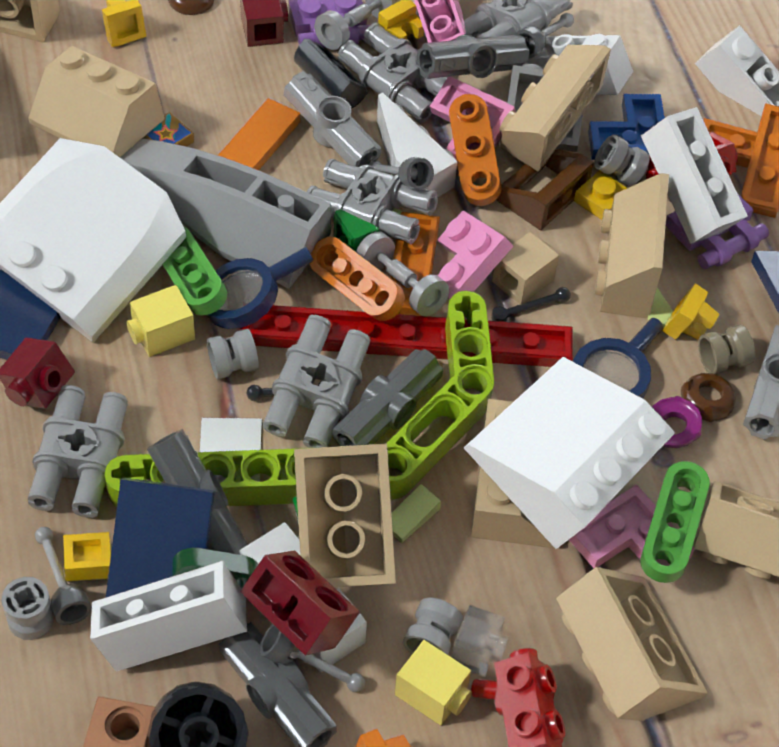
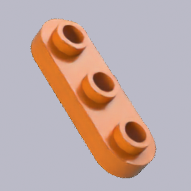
[449,94,502,206]
[310,237,405,321]

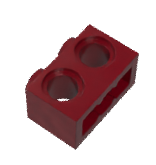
[240,550,360,656]

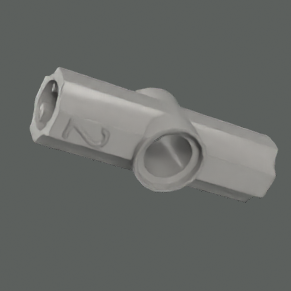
[284,71,382,167]
[743,325,779,439]

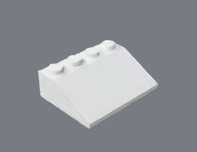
[464,357,675,549]

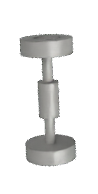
[314,0,400,50]
[356,232,449,316]

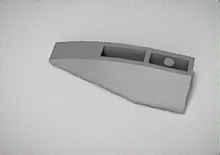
[120,139,331,289]

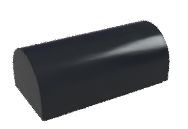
[294,38,369,109]

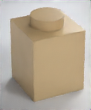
[492,232,559,304]

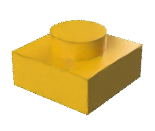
[574,170,627,220]
[63,532,111,581]

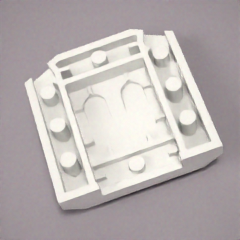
[0,138,187,343]

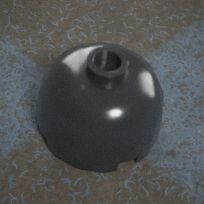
[148,681,249,747]

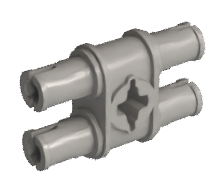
[464,0,573,38]
[338,22,448,124]
[307,159,438,244]
[263,315,371,448]
[28,385,128,518]

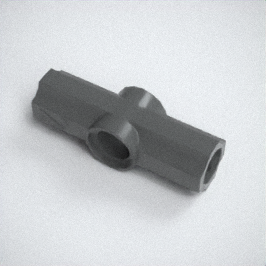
[416,34,529,79]
[333,349,443,446]
[147,429,248,555]
[219,622,337,747]

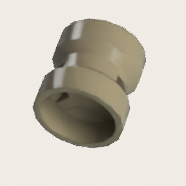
[698,325,755,374]

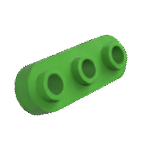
[162,226,228,315]
[640,461,710,583]

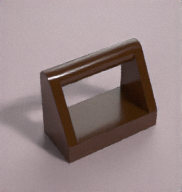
[496,150,594,231]

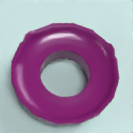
[652,396,702,449]

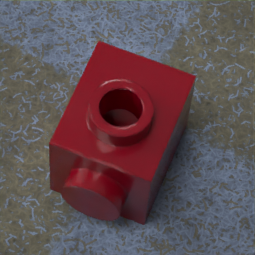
[240,0,288,47]
[0,338,75,409]

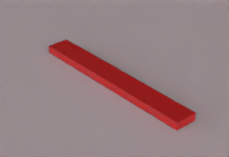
[240,303,573,367]

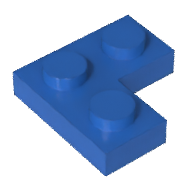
[588,94,665,160]

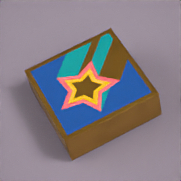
[142,112,194,147]

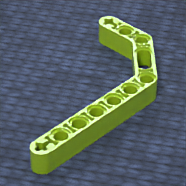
[104,291,494,507]

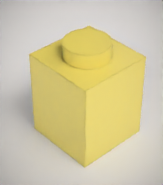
[127,285,195,357]
[395,640,472,726]

